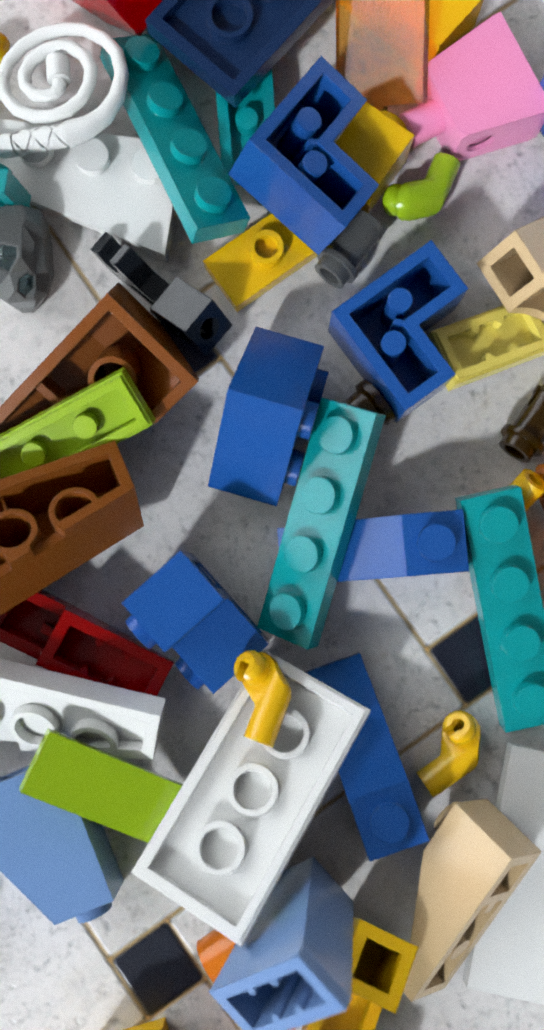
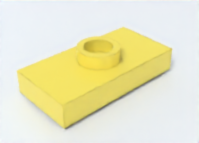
[427,305,544,392]

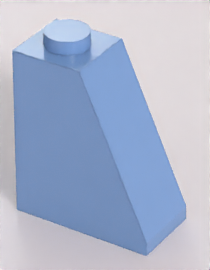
[0,765,124,925]
[209,856,354,1030]

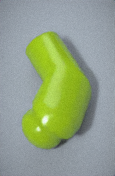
[382,153,461,221]

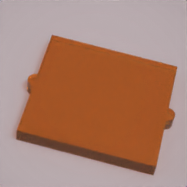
[336,0,430,112]

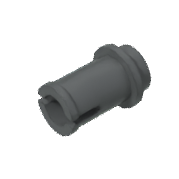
[315,210,384,288]

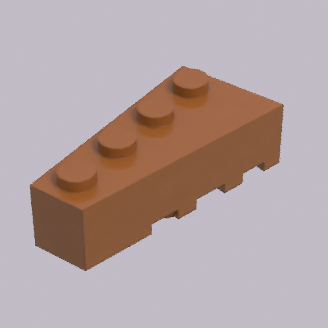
[0,440,144,615]

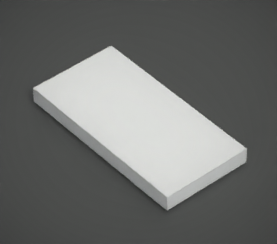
[131,649,371,946]
[463,742,544,1005]

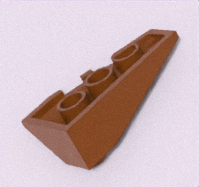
[0,282,199,434]

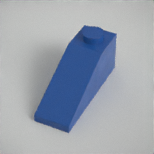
[277,509,469,582]
[305,653,430,862]

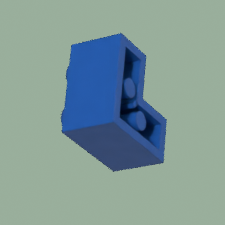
[228,56,379,255]
[328,240,468,423]
[208,326,329,507]
[122,550,270,694]

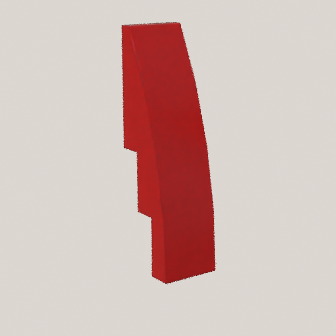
[0,589,174,696]

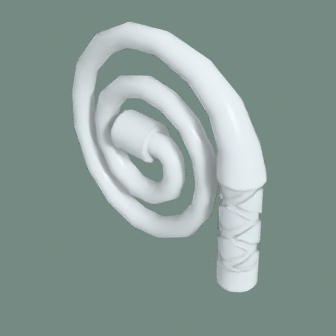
[0,22,129,159]

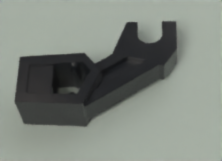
[90,232,232,356]

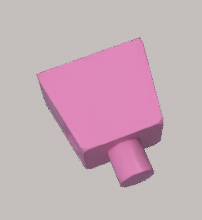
[399,11,544,161]

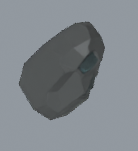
[0,205,54,313]

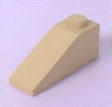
[403,798,542,1002]

